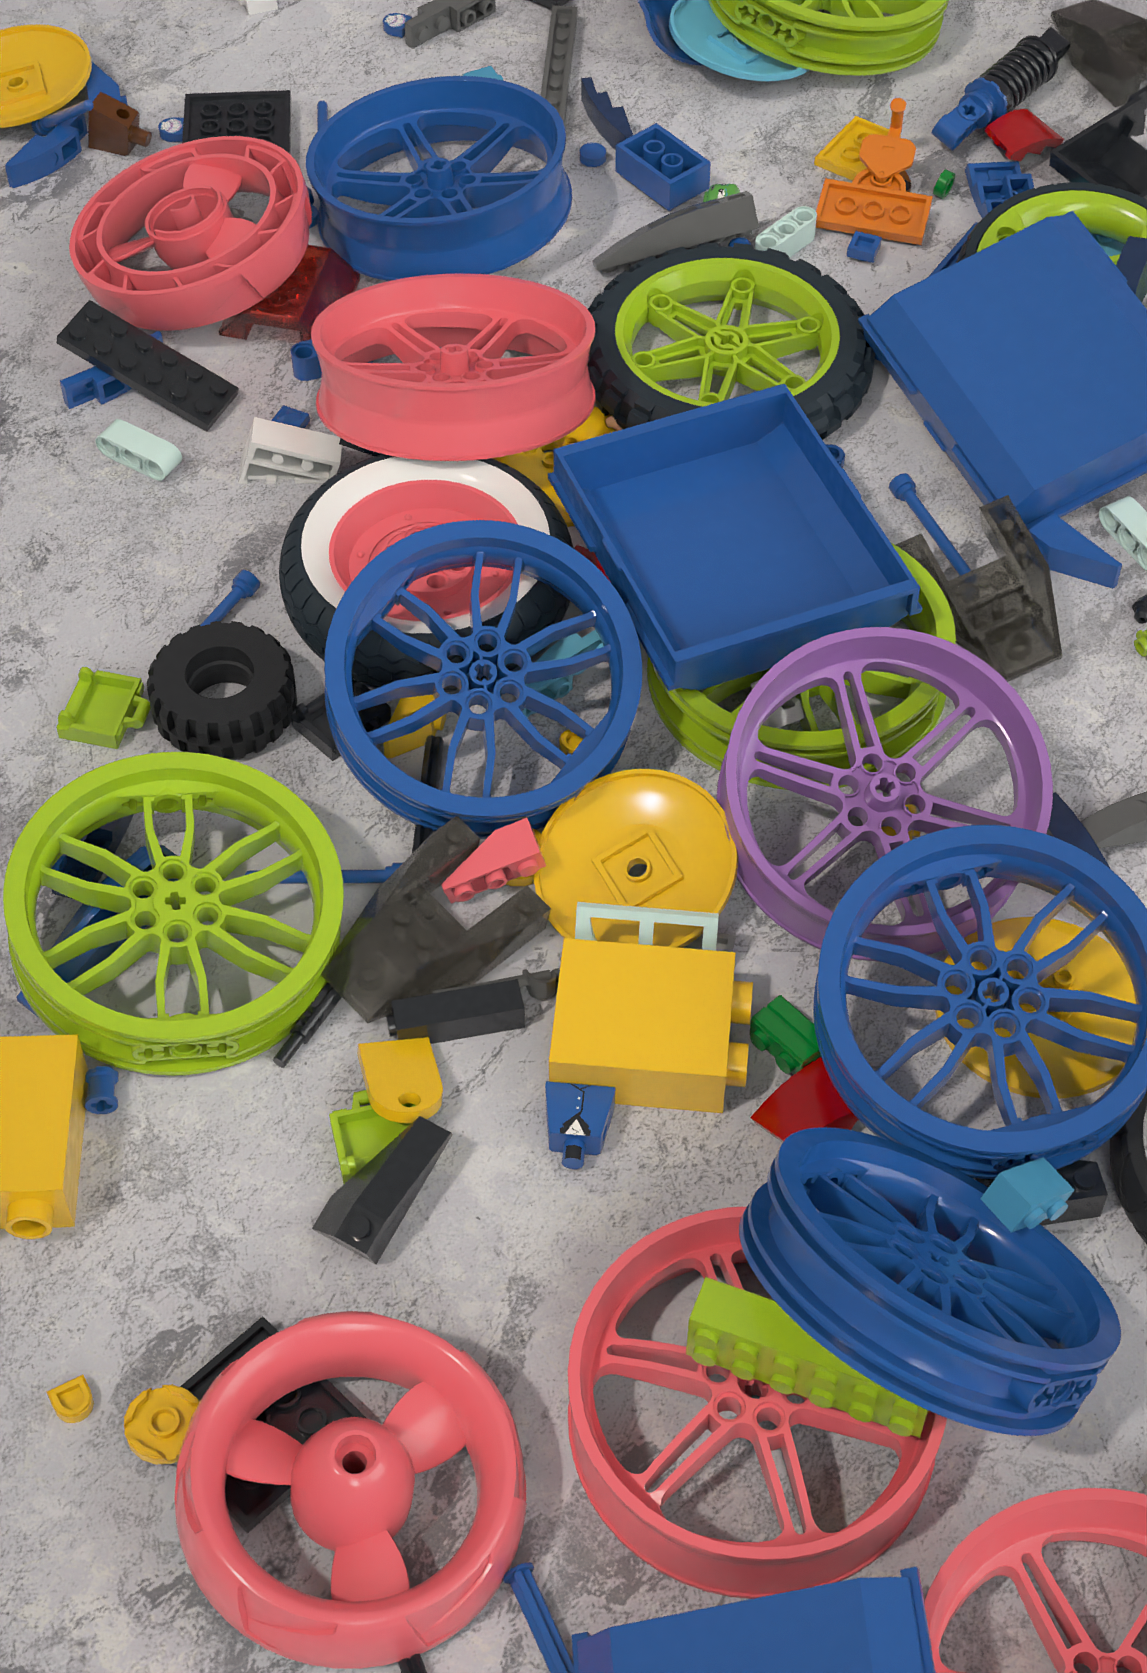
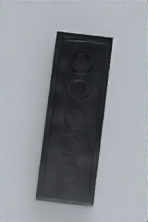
[56,300,239,432]

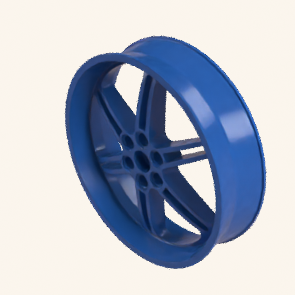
[306,76,573,281]

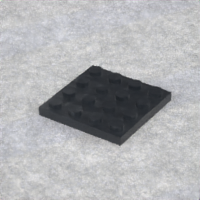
[182,90,291,155]
[180,1316,366,1533]

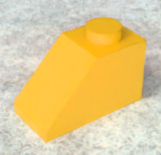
[383,695,447,759]

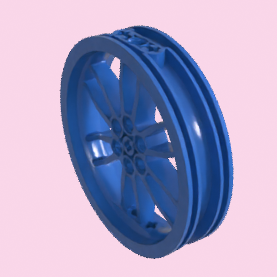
[324,520,642,839]
[813,825,1147,1179]
[739,1127,1121,1436]

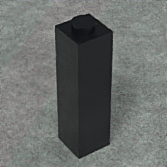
[386,979,525,1044]

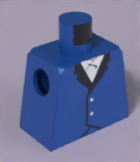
[545,1081,615,1169]

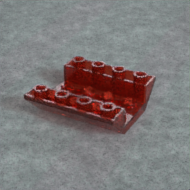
[219,245,361,342]

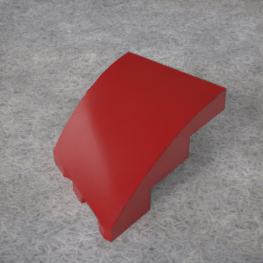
[984,109,1064,162]
[750,1057,859,1143]

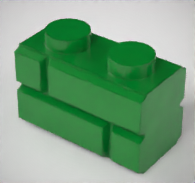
[749,995,821,1075]

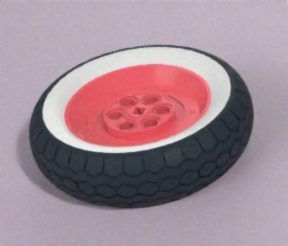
[279,454,574,692]

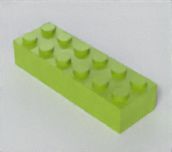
[686,1277,929,1438]

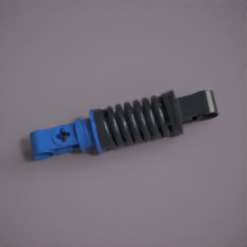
[931,27,1072,151]

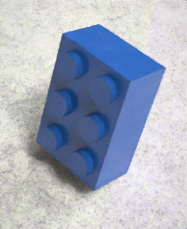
[615,123,711,211]

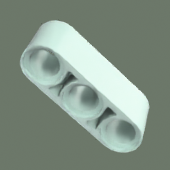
[755,206,817,258]
[95,419,182,481]
[1099,496,1147,571]

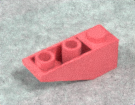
[441,818,546,904]

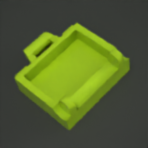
[56,667,151,749]
[329,1090,416,1184]

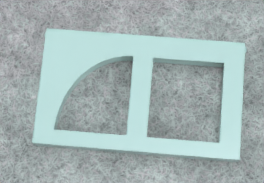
[575,902,719,951]

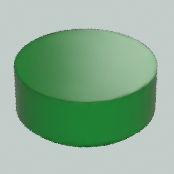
[933,169,956,199]

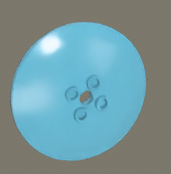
[669,0,809,81]

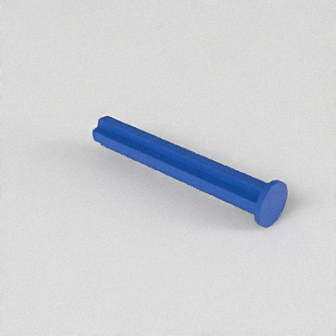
[503,1562,574,1673]

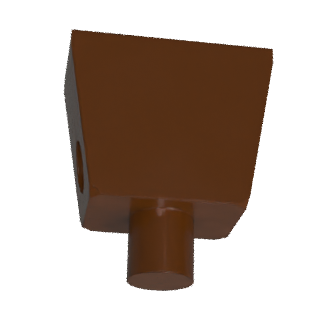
[88,92,152,156]

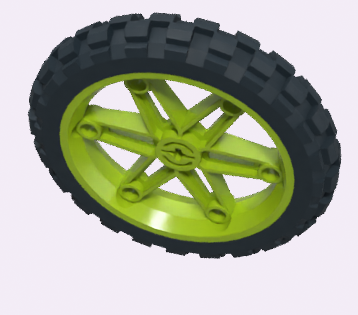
[587,243,875,440]

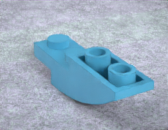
[523,630,604,717]

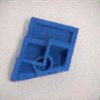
[965,161,1034,219]

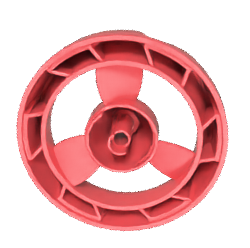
[69,136,312,331]
[175,1311,527,1669]

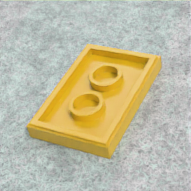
[814,116,901,181]

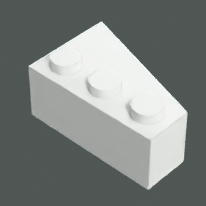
[238,417,342,484]

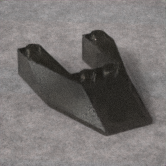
[896,495,1063,682]
[321,816,551,1023]

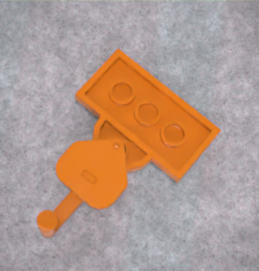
[816,98,933,245]

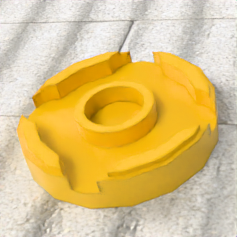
[124,1384,199,1465]

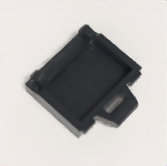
[291,678,391,761]

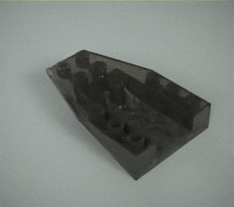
[1051,0,1147,107]

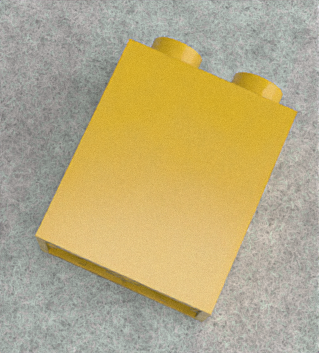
[549,938,753,1113]
[0,1034,88,1239]

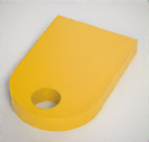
[357,1037,443,1123]

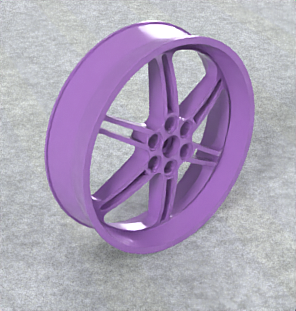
[716,627,1053,962]

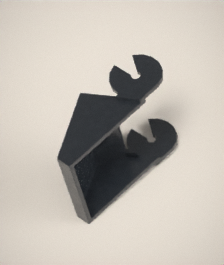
[1049,86,1147,200]

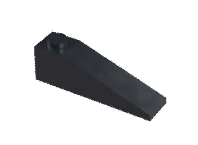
[312,1116,453,1265]

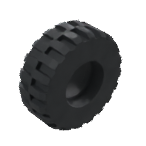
[147,621,297,760]

